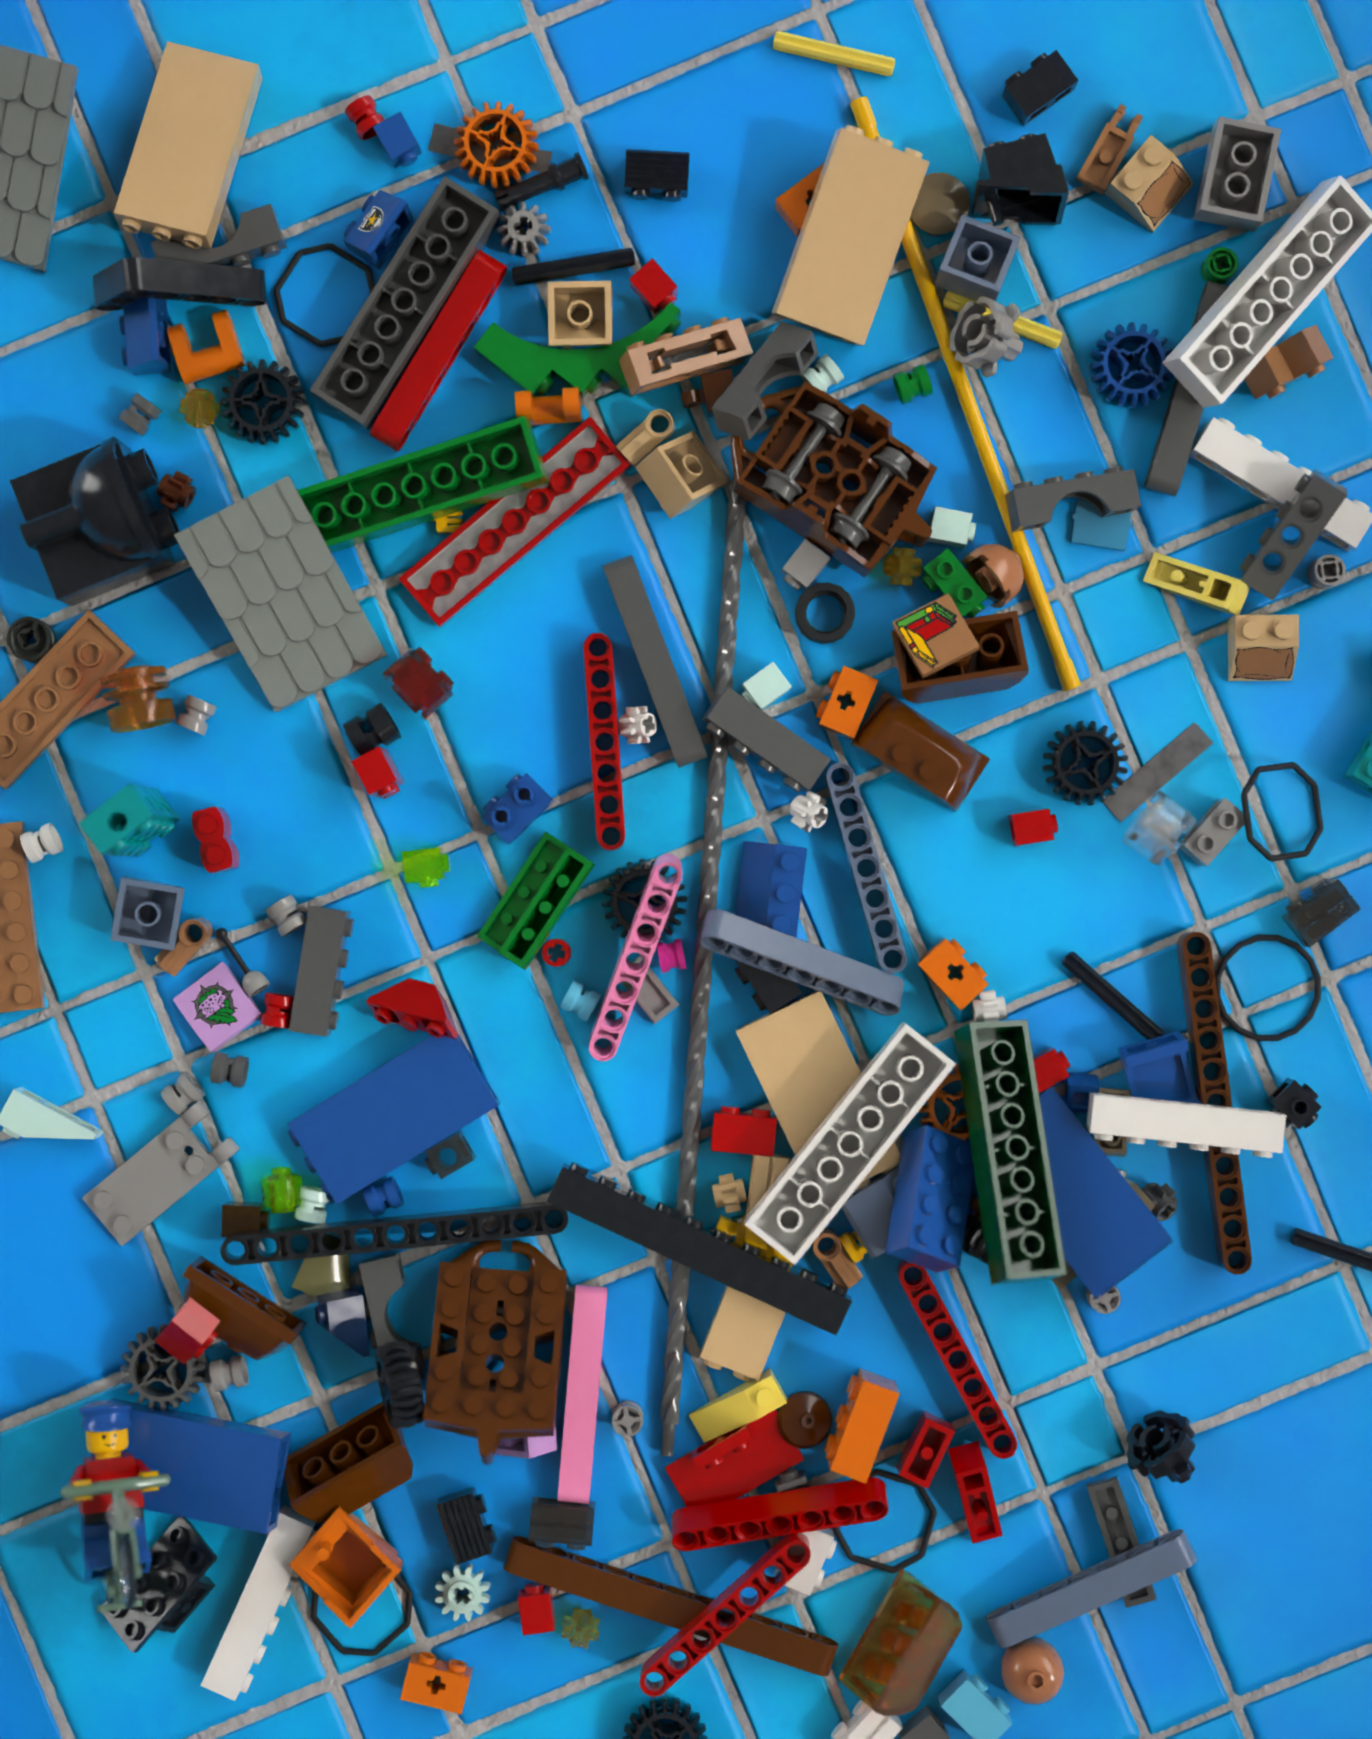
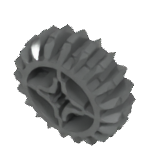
[120,1324,207,1411]

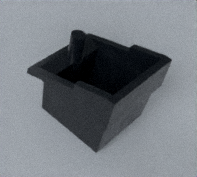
[972,133,1069,226]

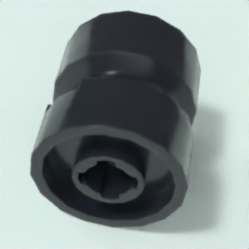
[343,702,402,756]

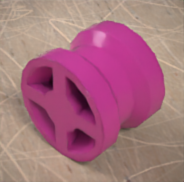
[657,938,687,973]

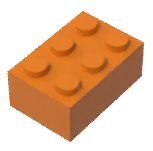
[824,1368,900,1484]

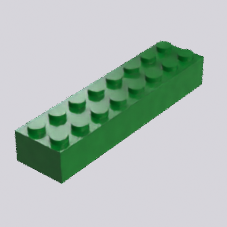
[297,416,549,553]

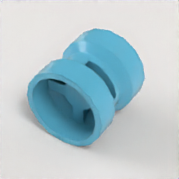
[559,980,602,1022]

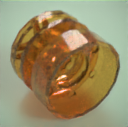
[100,665,177,733]

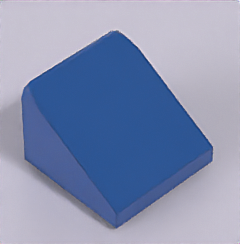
[1064,1072,1100,1113]

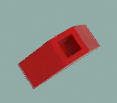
[366,978,458,1040]

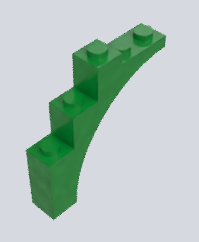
[474,302,681,399]

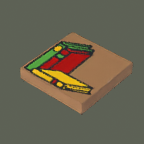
[892,593,980,678]

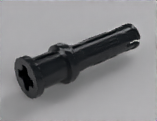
[493,152,589,211]

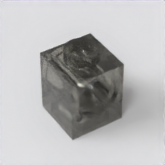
[425,1130,476,1179]

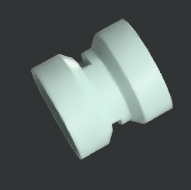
[801,354,844,393]
[294,1186,329,1224]

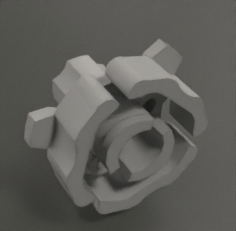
[949,296,1023,378]

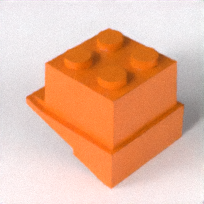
[289,1506,403,1629]

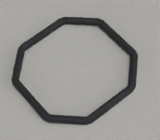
[274,243,375,347]
[1241,762,1323,862]
[833,1469,937,1573]
[311,1574,413,1656]

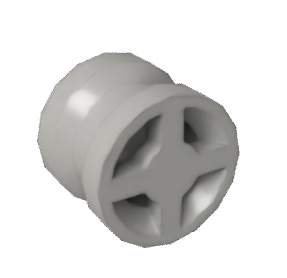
[1086,1286,1121,1314]
[612,1400,643,1437]

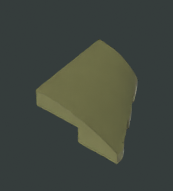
[291,1232,351,1298]

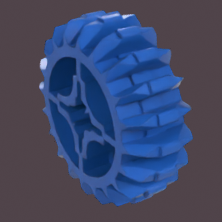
[1089,322,1174,409]

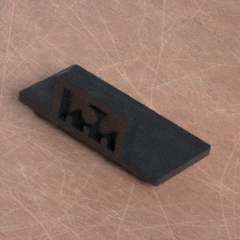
[102,1516,217,1653]

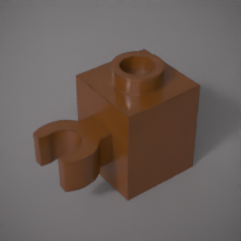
[681,368,734,417]

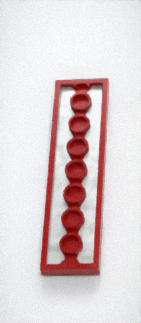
[398,417,631,628]

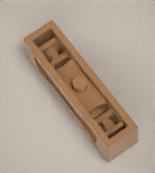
[619,317,753,396]

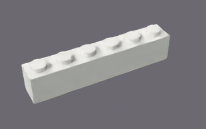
[1189,417,1372,552]
[1086,1092,1286,1158]
[200,1505,317,1701]

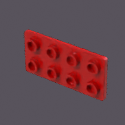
[665,1409,804,1507]

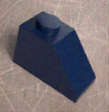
[314,1288,370,1357]

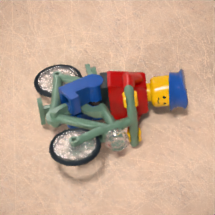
[60,1400,171,1613]

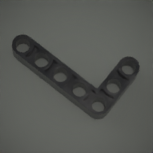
[93,257,267,311]

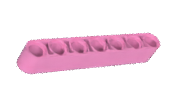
[589,853,682,1062]
[557,1285,608,1504]

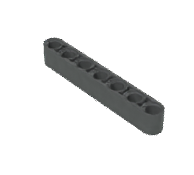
[1144,280,1229,497]
[602,555,708,768]

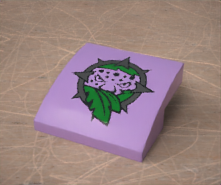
[173,961,262,1053]

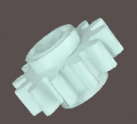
[435,1563,491,1621]

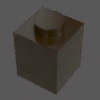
[221,1201,270,1237]

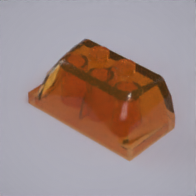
[838,1569,963,1716]

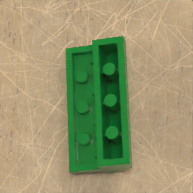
[477,831,595,970]

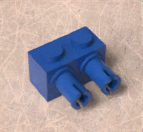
[482,773,554,845]

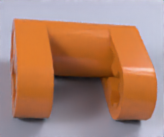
[167,309,246,385]
[515,387,582,425]

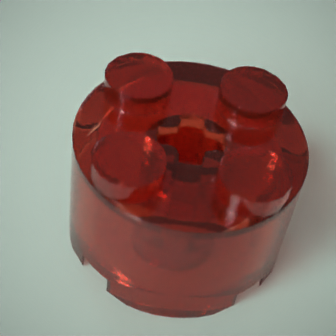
[382,647,454,721]

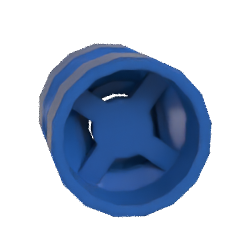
[363,1176,404,1217]

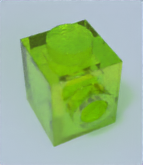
[402,848,450,888]

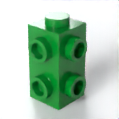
[921,548,988,618]

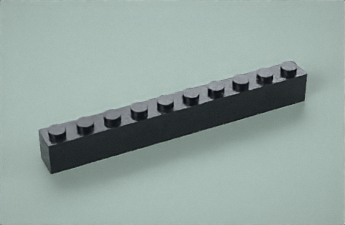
[547,1162,852,1336]

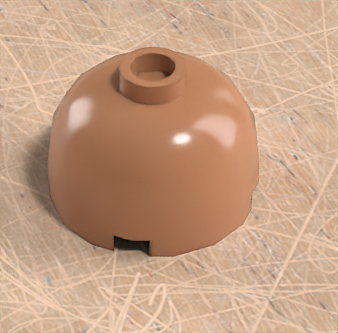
[962,544,1024,608]
[1001,1637,1064,1705]

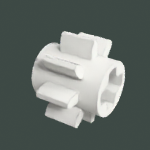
[618,706,657,744]
[789,791,828,832]
[972,990,1007,1022]

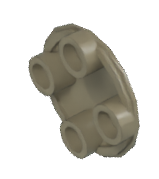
[911,173,970,237]

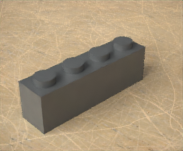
[701,687,831,792]
[289,906,354,1037]

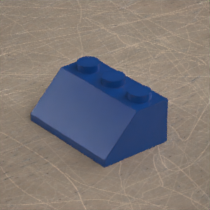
[119,298,172,375]
[735,841,807,938]

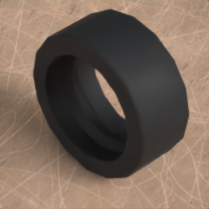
[795,582,855,644]

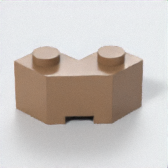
[1244,325,1334,400]

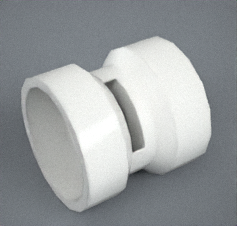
[20,823,63,863]

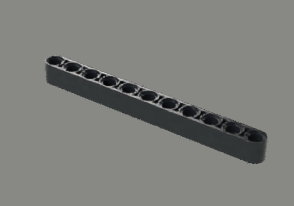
[220,1202,569,1265]

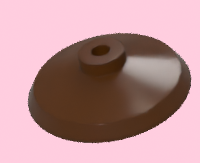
[777,1391,832,1449]

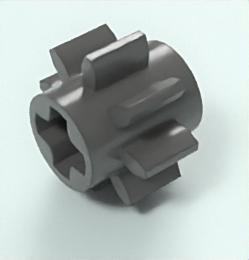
[1142,1183,1178,1221]

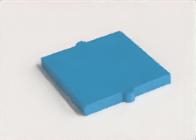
[1070,498,1132,551]

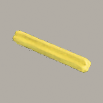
[773,31,895,76]
[943,291,1063,349]

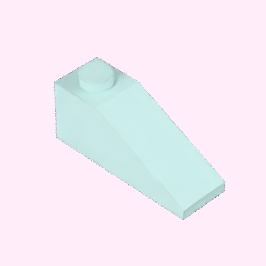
[0,1087,104,1140]

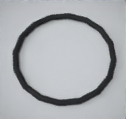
[1215,935,1321,1041]

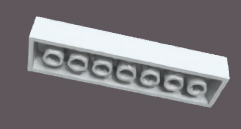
[1162,175,1372,408]
[744,1022,956,1265]

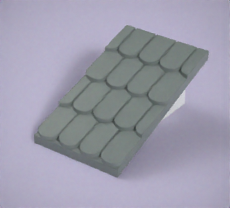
[0,45,78,273]
[174,476,388,713]

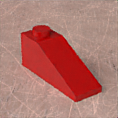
[948,1441,1003,1544]

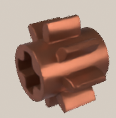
[157,470,196,512]

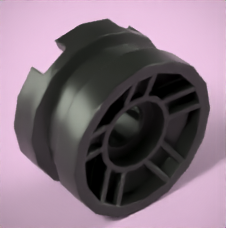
[6,617,57,663]

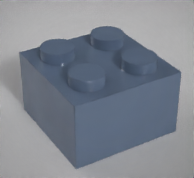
[935,215,1021,301]

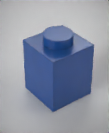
[373,112,422,168]

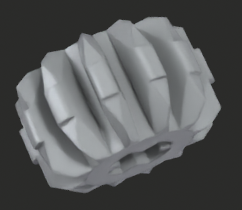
[497,202,551,258]

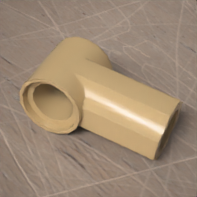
[616,409,675,467]

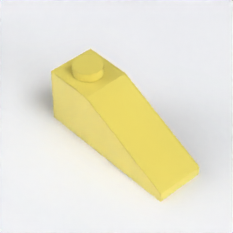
[1143,552,1250,615]
[689,1368,787,1443]

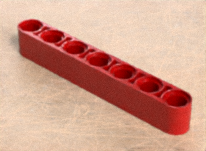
[370,250,508,452]
[584,633,626,851]
[897,1260,1017,1459]
[671,1477,889,1551]
[640,1533,811,1697]

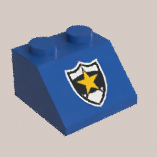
[344,189,414,270]

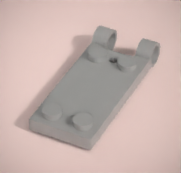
[82,1100,241,1246]

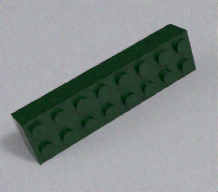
[954,1020,1067,1285]

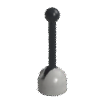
[215,928,270,998]

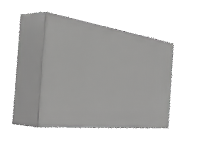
[621,955,679,1024]

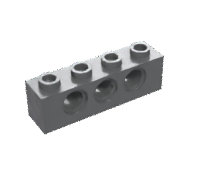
[1239,469,1348,601]

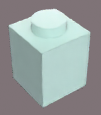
[927,506,976,549]
[741,662,792,710]

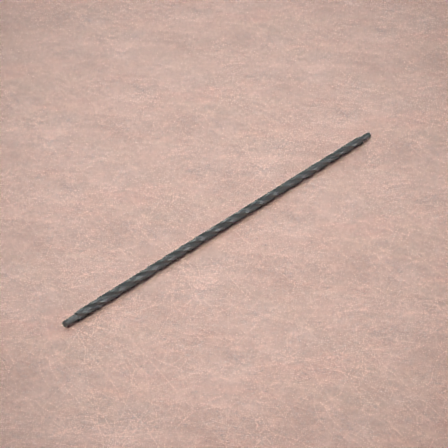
[661,471,747,1456]

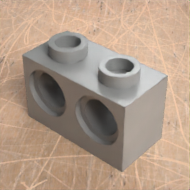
[1177,798,1245,867]

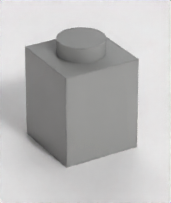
[781,538,830,591]

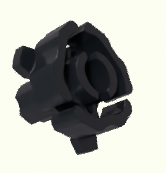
[1126,1411,1195,1484]

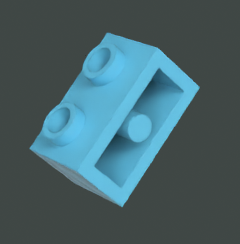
[938,1670,1013,1739]

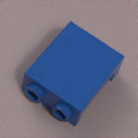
[1118,1031,1202,1104]

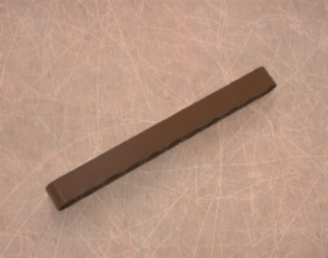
[1177,931,1252,1275]
[503,1536,839,1676]

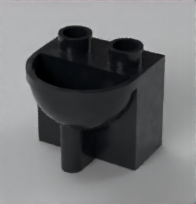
[10,437,180,606]

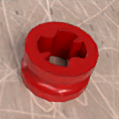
[542,939,572,967]

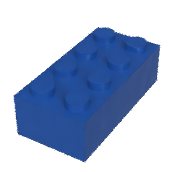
[886,1125,974,1272]

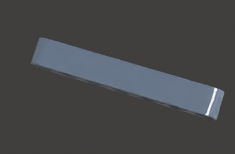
[825,763,907,973]
[700,909,904,1016]
[985,1529,1198,1648]

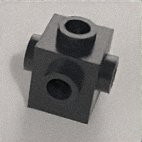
[1266,1078,1322,1130]

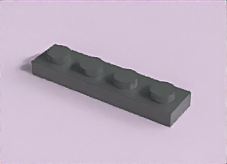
[1087,1476,1157,1608]

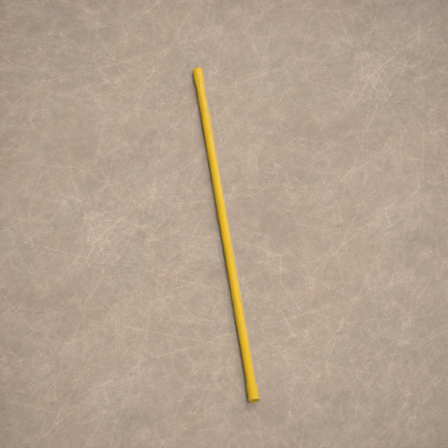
[850,96,1081,692]

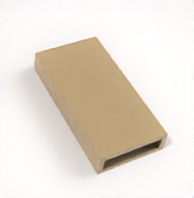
[114,41,263,249]
[771,125,930,346]
[735,991,901,1190]

